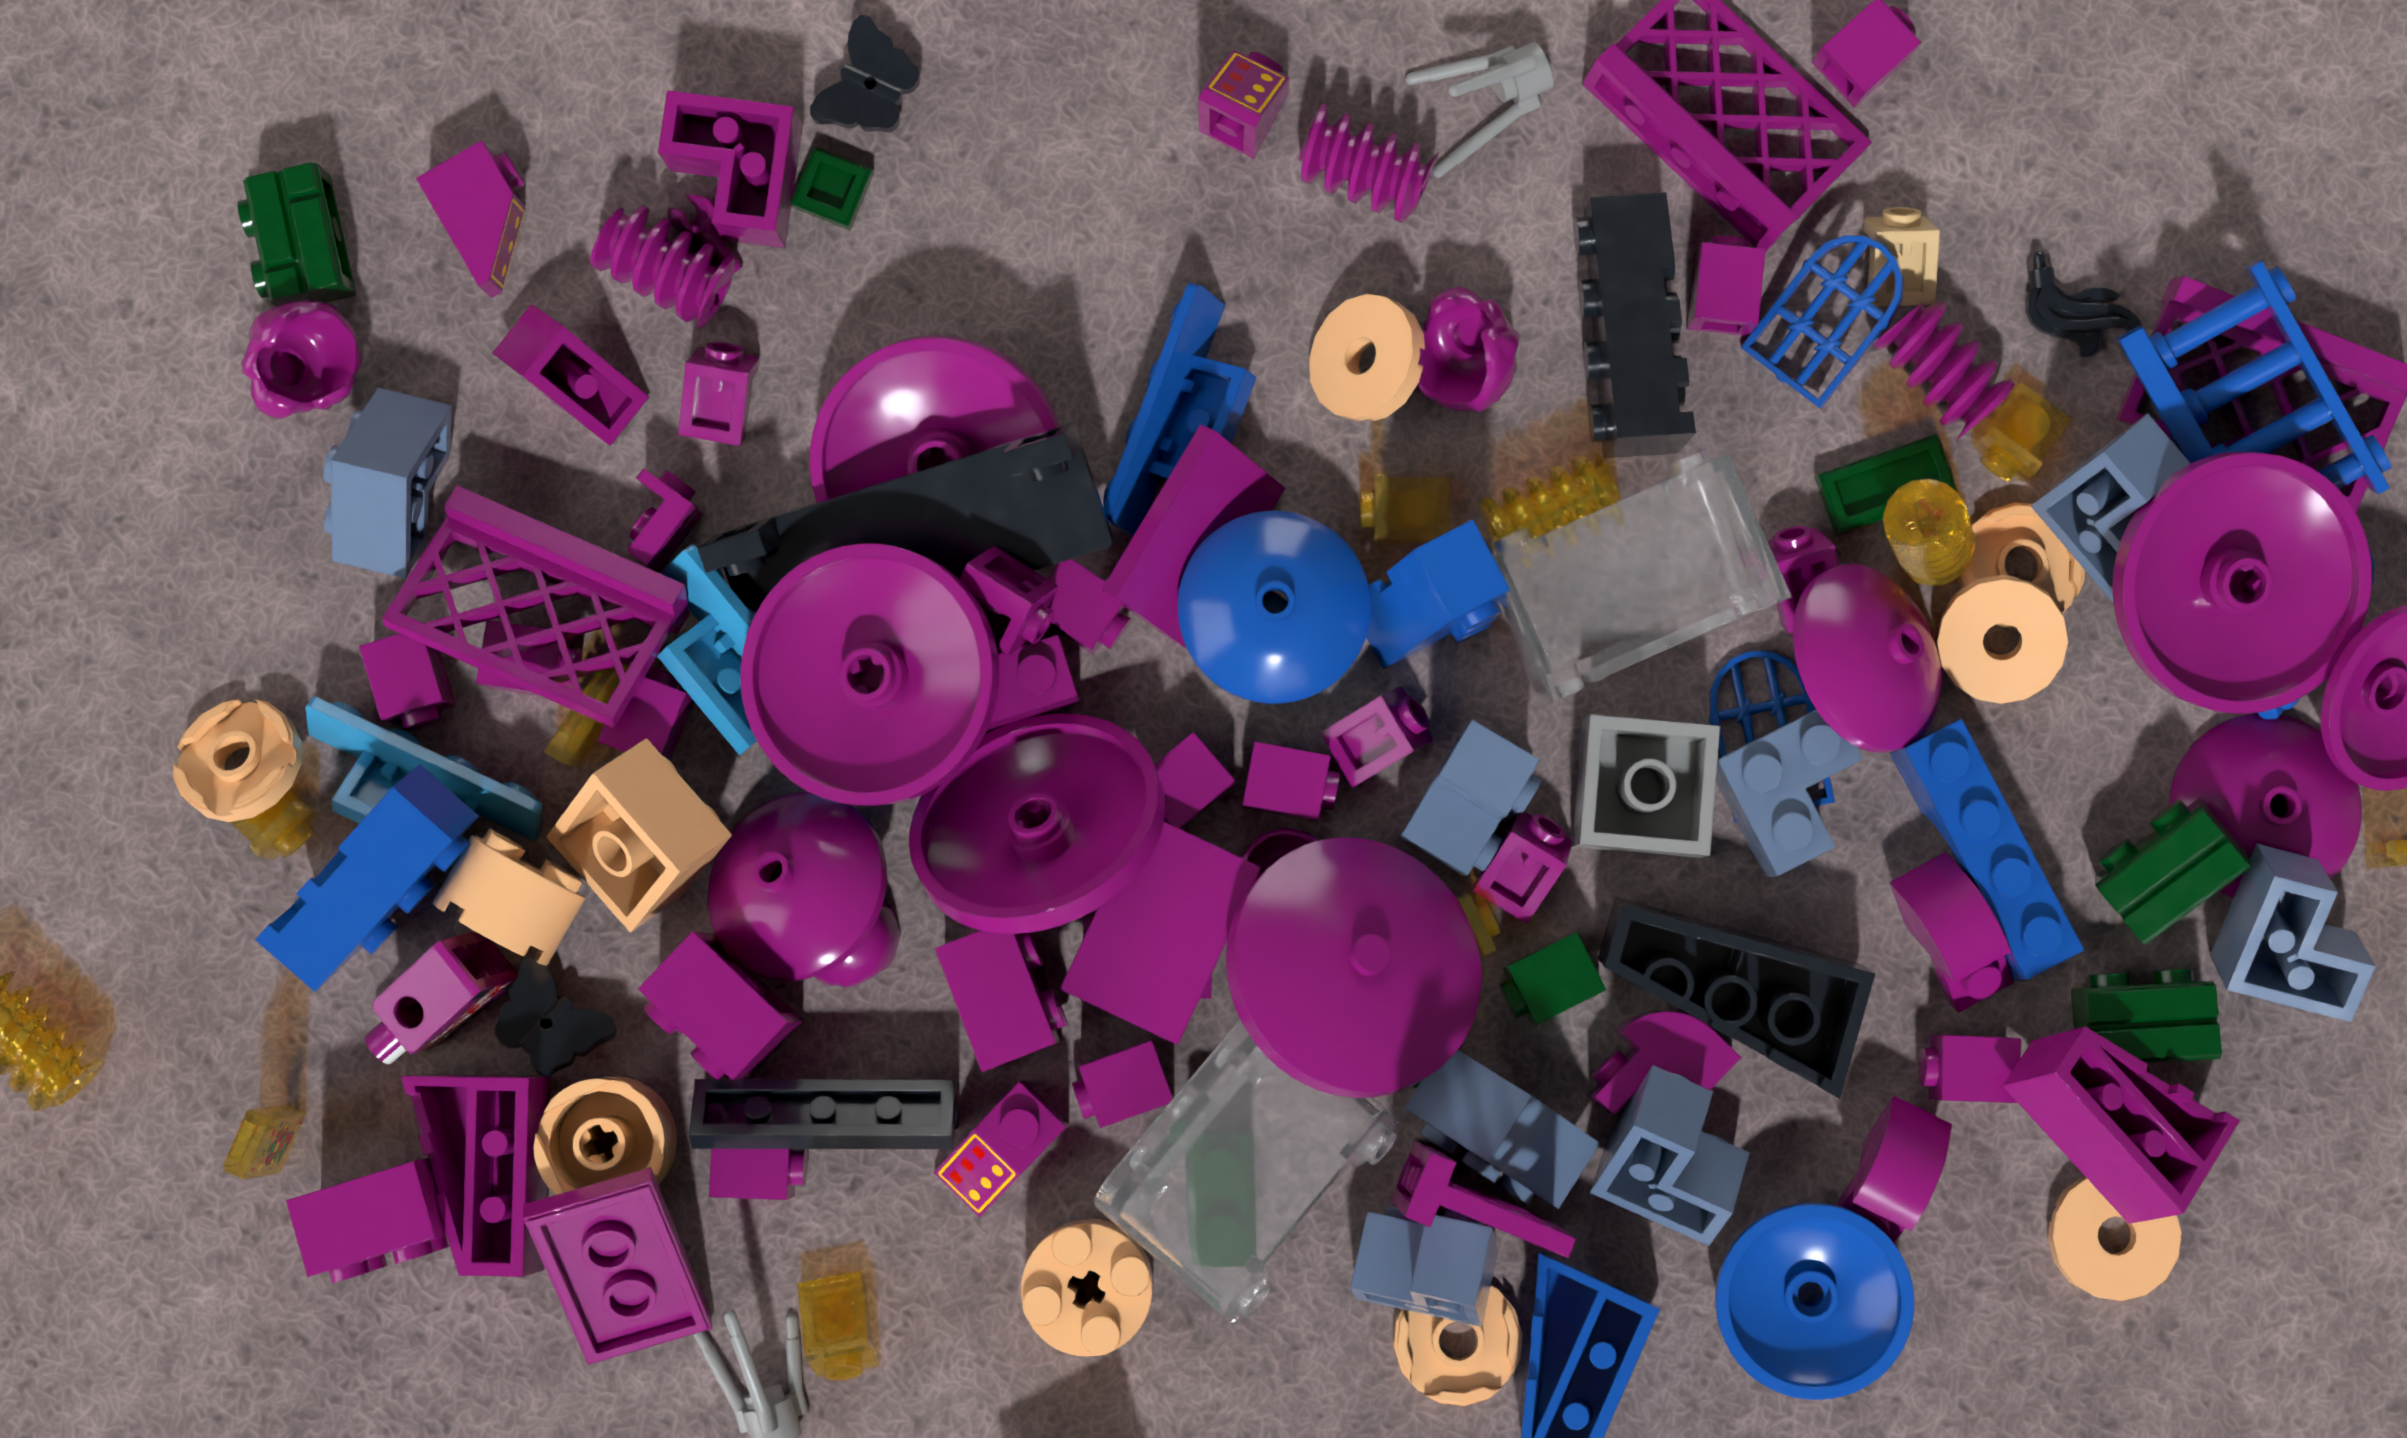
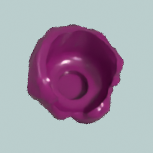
[1418,287,1520,412]
[241,300,362,419]

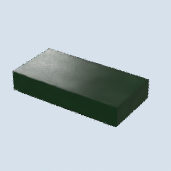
[1814,434,1958,536]

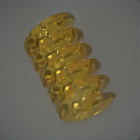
[1479,451,1624,567]
[1883,479,1976,586]
[0,971,105,1111]

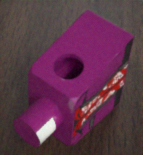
[364,931,518,1064]

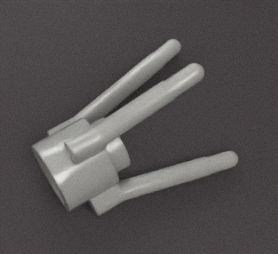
[1405,42,1554,178]
[693,1310,809,1438]

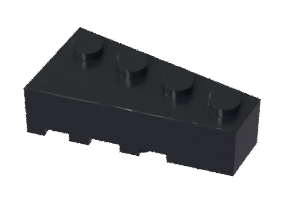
[1574,192,1696,458]
[1598,897,1875,1099]

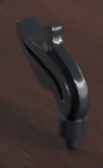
[2025,251,2142,358]

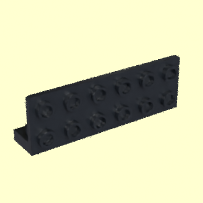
[697,422,1114,613]

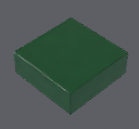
[790,146,874,231]

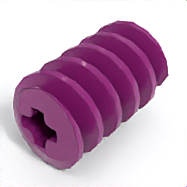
[1299,103,1439,223]
[590,204,736,329]
[1872,301,2015,440]

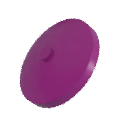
[809,335,1060,502]
[2112,452,2372,714]
[740,544,999,806]
[909,714,1165,934]
[1226,838,1482,1098]

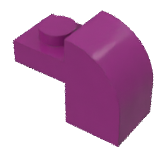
[1889,852,2014,1013]
[1589,1011,1742,1114]
[1835,1095,1952,1243]

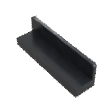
[688,1079,959,1149]

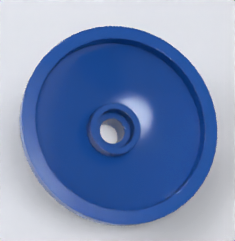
[1178,511,1371,704]
[1715,1202,1914,1400]

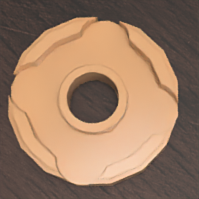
[1309,294,1425,422]
[1956,502,2085,629]
[1936,574,2068,704]
[173,699,302,822]
[2047,1175,2182,1301]
[1393,1285,1523,1406]

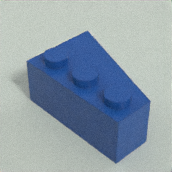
[1366,519,1510,670]
[255,764,479,992]
[1521,1252,1661,1438]

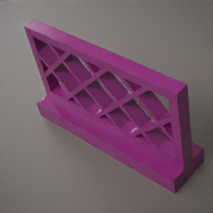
[1582,0,1872,253]
[2116,276,2407,512]
[382,485,690,728]
[1391,1140,1576,1258]

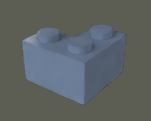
[323,388,452,579]
[2031,414,2190,602]
[1716,709,1863,878]
[1398,719,1542,877]
[2210,843,2376,1022]
[1405,1050,1600,1209]
[1590,1065,1750,1246]
[1350,1206,1498,1327]

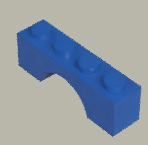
[1890,719,2084,980]

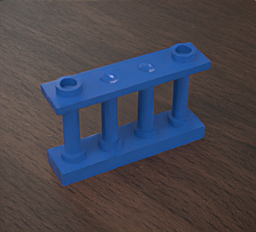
[2116,261,2392,494]

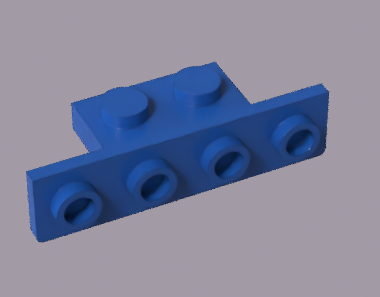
[1103,283,1257,536]

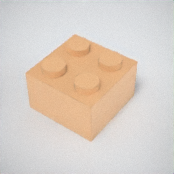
[546,738,732,933]

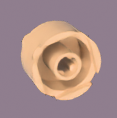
[432,828,586,966]
[533,1076,677,1195]
[1021,1219,1153,1356]

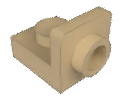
[1864,207,1940,306]

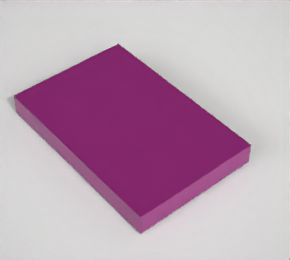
[1101,424,1286,649]
[1060,822,1261,1045]
[523,1167,712,1365]

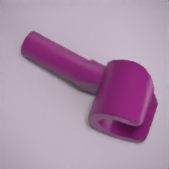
[667,195,743,274]

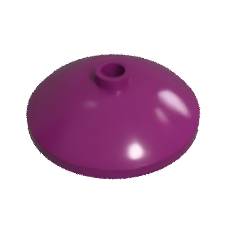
[1793,564,1942,753]
[2321,605,2407,791]
[2168,713,2362,898]
[707,792,887,981]

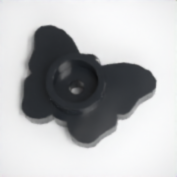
[810,15,921,133]
[495,957,617,1077]

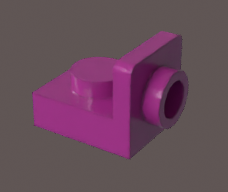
[678,342,759,446]
[627,468,703,573]
[1757,526,1839,634]
[960,546,1058,655]
[1320,687,1433,788]
[1472,811,1572,924]

